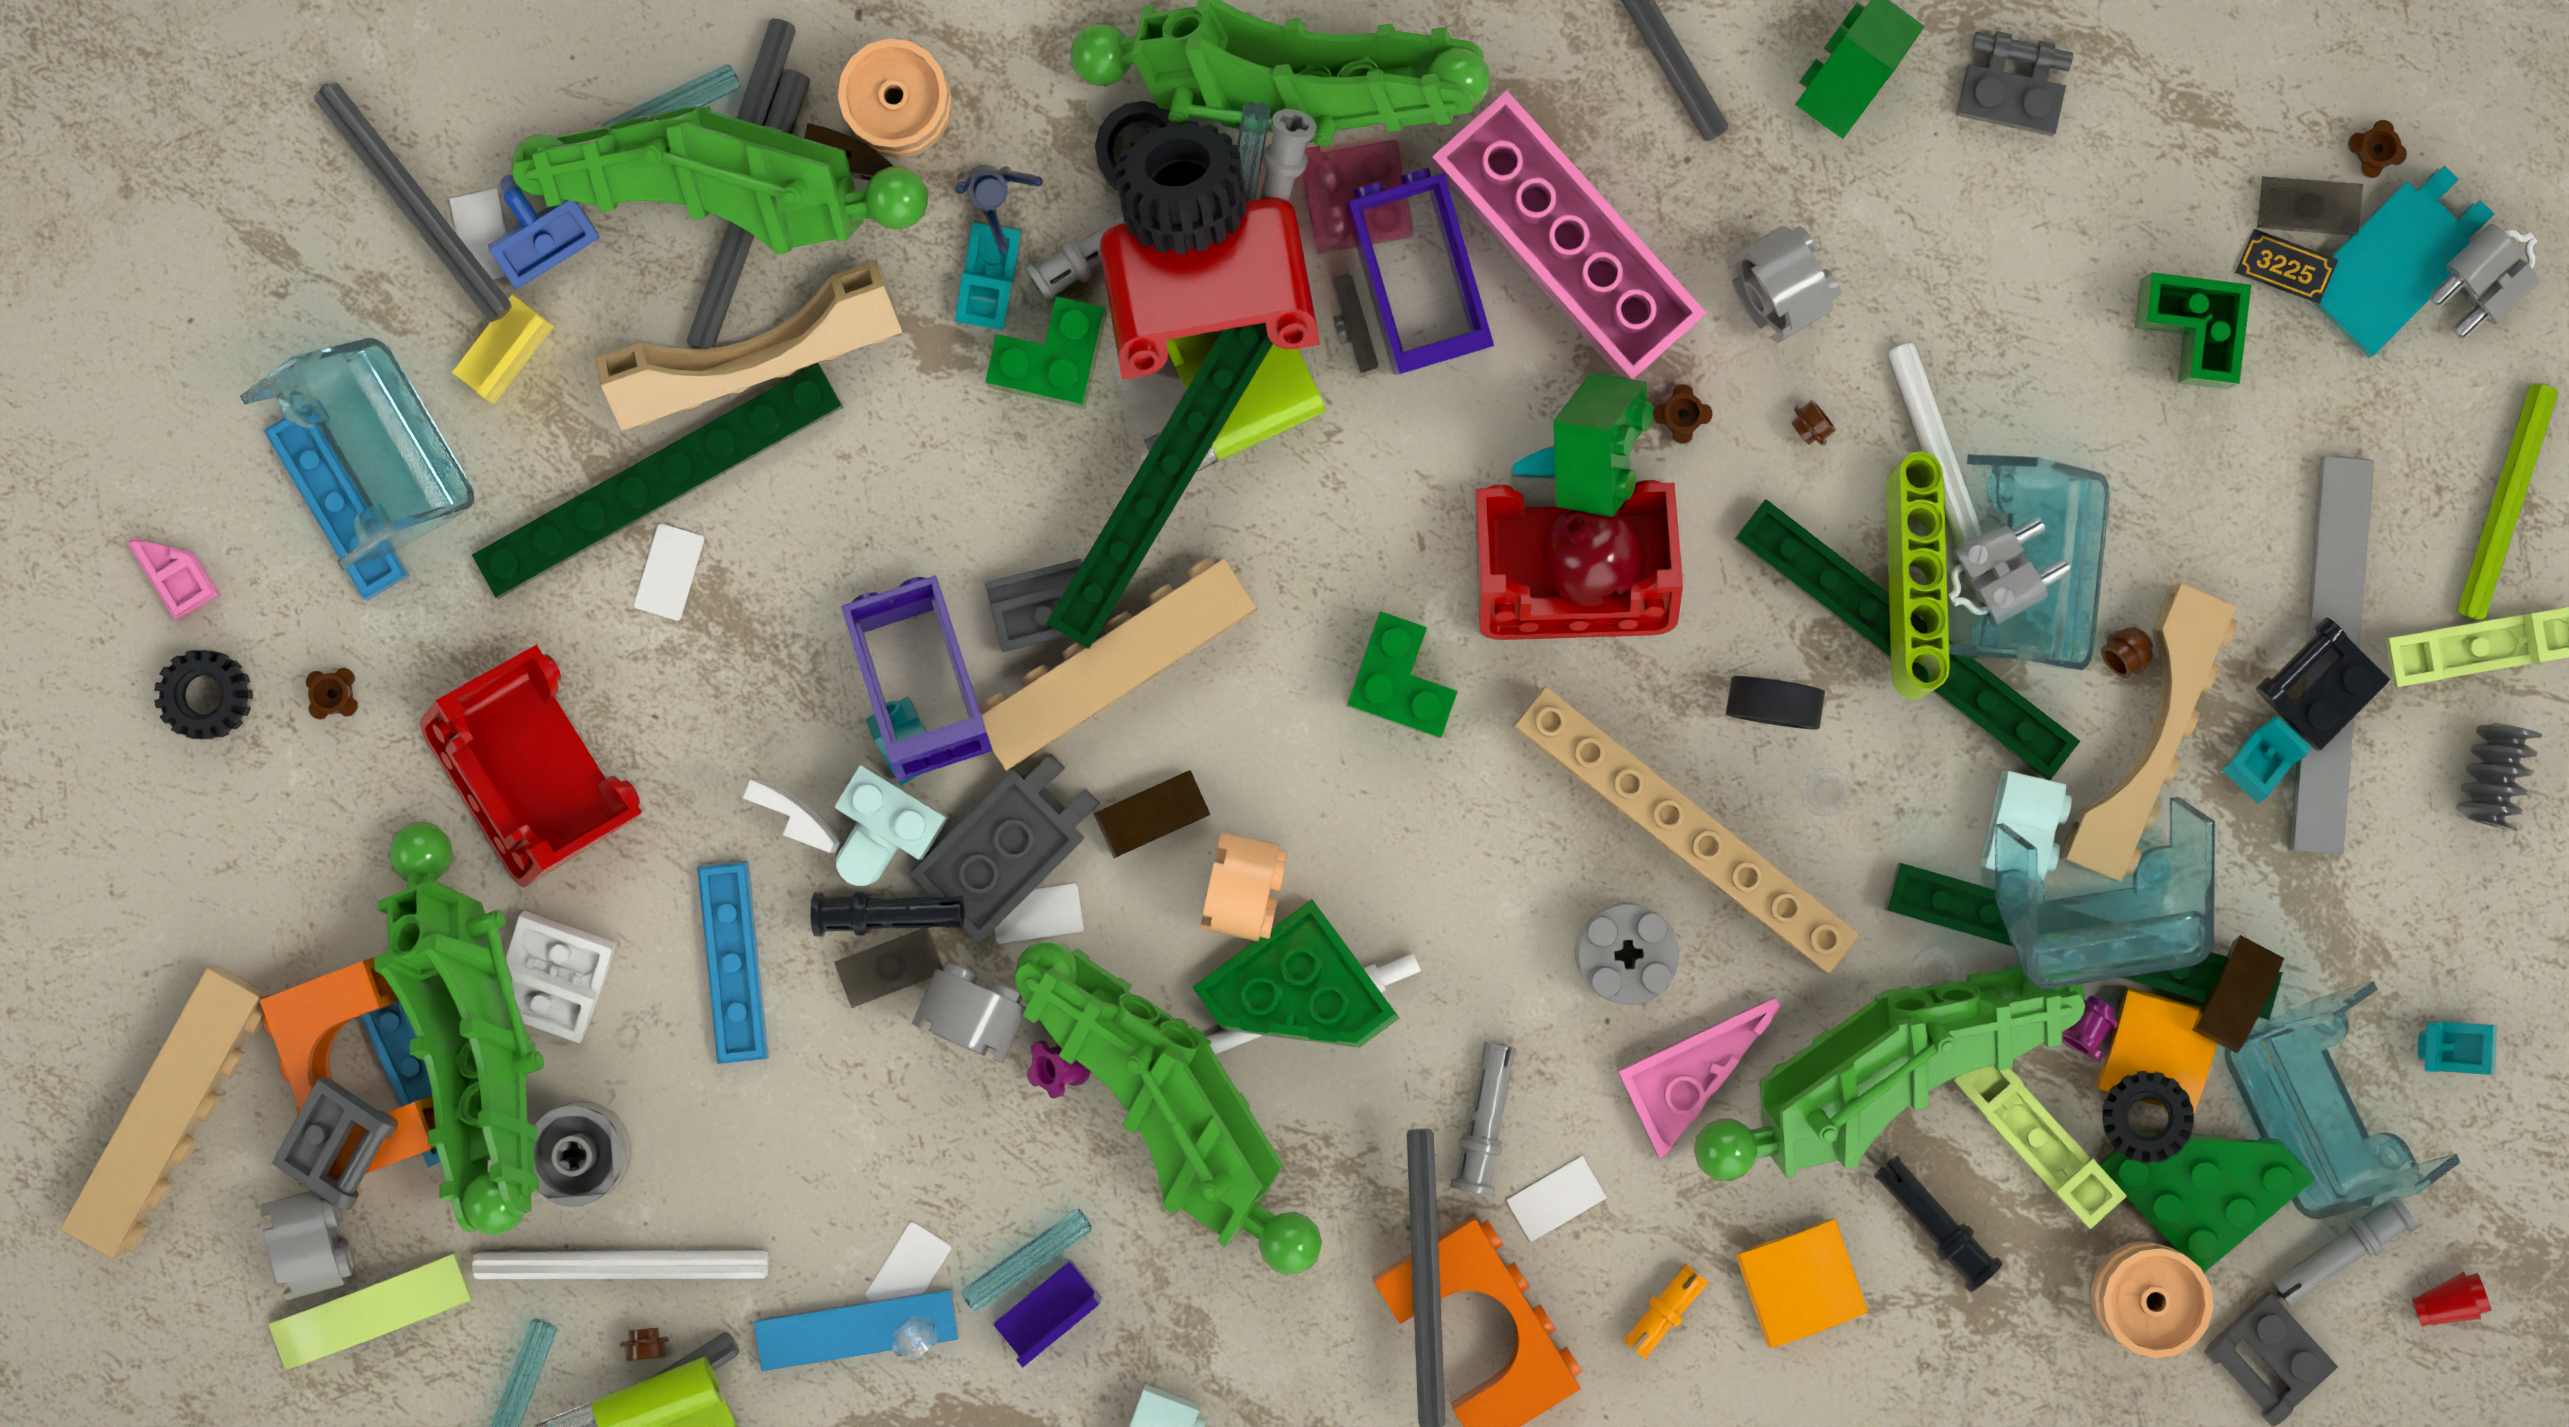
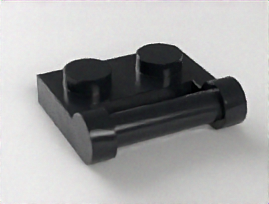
[2256,617,2391,751]

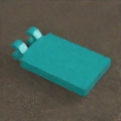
[2311,165,2494,358]

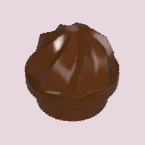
[2101,627,2153,678]

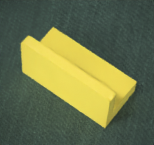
[452,294,554,404]

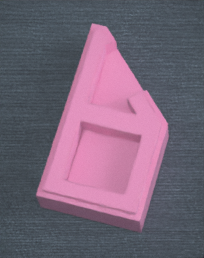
[127,538,221,621]

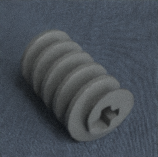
[2456,723,2542,831]

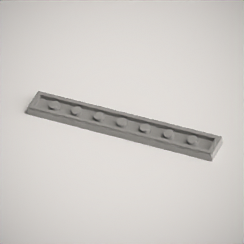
[2290,456,2374,854]

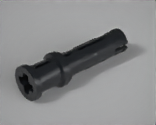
[810,892,965,937]
[1874,1155,2003,1292]

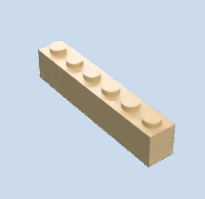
[979,556,1257,771]
[60,966,271,1259]

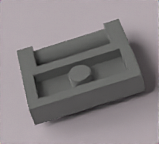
[272,1077,398,1210]
[2204,1291,2338,1427]

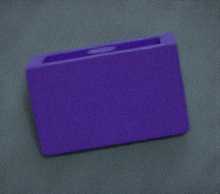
[993,1259,1102,1368]

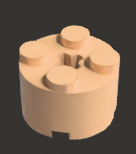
[1200,831,1288,942]

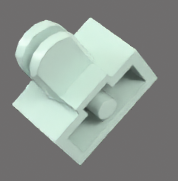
[834,765,950,886]

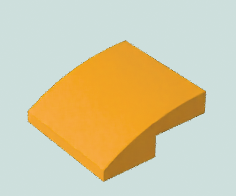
[2097,986,2217,1114]
[1735,1219,1868,1348]

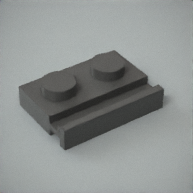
[985,558,1083,653]

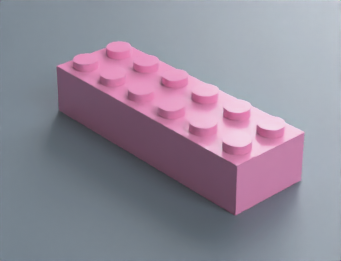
[1430,90,1707,379]

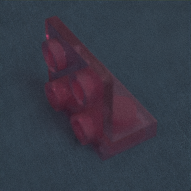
[1303,140,1413,254]

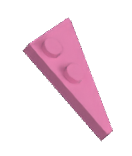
[1617,997,1780,1159]

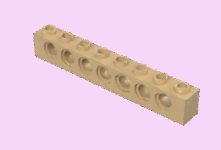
[1512,687,1860,974]

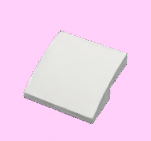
[743,779,844,853]
[506,910,617,1043]

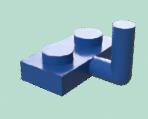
[487,175,600,290]

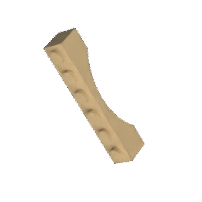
[596,259,903,431]
[2059,583,2238,882]

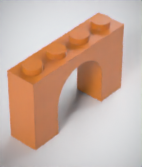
[259,957,435,1181]
[1373,1214,1582,1427]

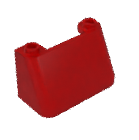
[1100,198,1320,380]
[1475,480,1683,640]
[420,644,642,888]

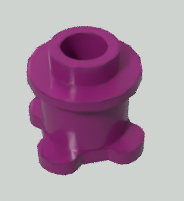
[2062,996,2118,1062]
[1027,1040,1091,1098]

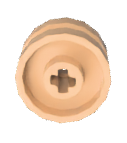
[838,38,953,158]
[2090,1241,2214,1359]

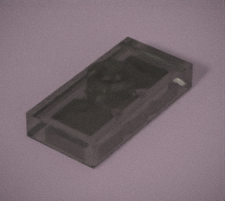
[2257,176,2363,236]
[1332,273,1379,378]
[834,928,944,1008]

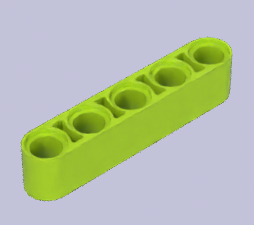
[1886,451,1950,700]

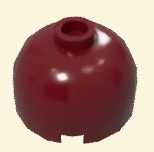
[1541,509,1645,606]

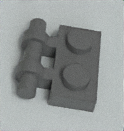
[1956,31,2073,136]

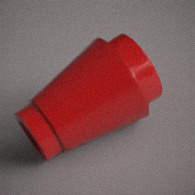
[2412,1272,2492,1327]

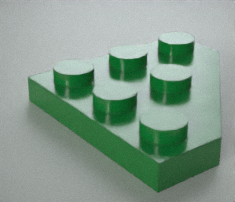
[1193,899,1400,1048]
[2099,1130,2315,1273]

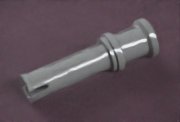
[1260,109,1317,202]
[1025,216,1126,305]
[1450,1042,1516,1196]
[2271,1191,2418,1307]

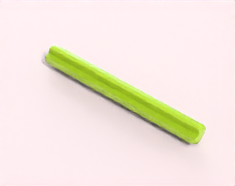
[2457,383,2559,620]

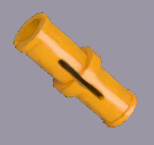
[1621,1263,1709,1360]

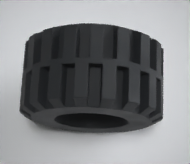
[1115,121,1248,254]

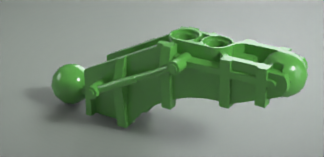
[1070,0,1490,147]
[511,106,928,255]
[374,822,544,1235]
[1014,940,1322,1275]
[1694,962,2085,1181]

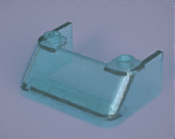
[240,338,474,570]
[1949,454,2110,670]
[1995,797,2215,989]
[2225,981,2460,1219]

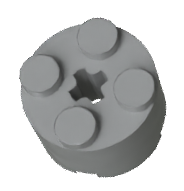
[1728,226,1841,342]
[1575,903,1679,1005]
[911,962,1026,1064]
[534,1102,631,1206]
[261,1190,356,1301]

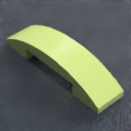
[2386,607,2569,688]
[1953,1065,2127,1229]
[268,1253,473,1370]

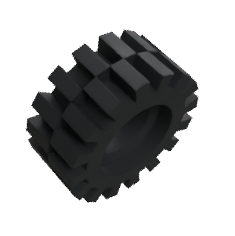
[154,650,253,739]
[2102,1071,2194,1164]

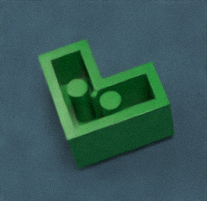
[1795,0,1925,139]
[2134,272,2252,389]
[985,296,1107,409]
[1553,372,1653,517]
[1346,611,1458,739]

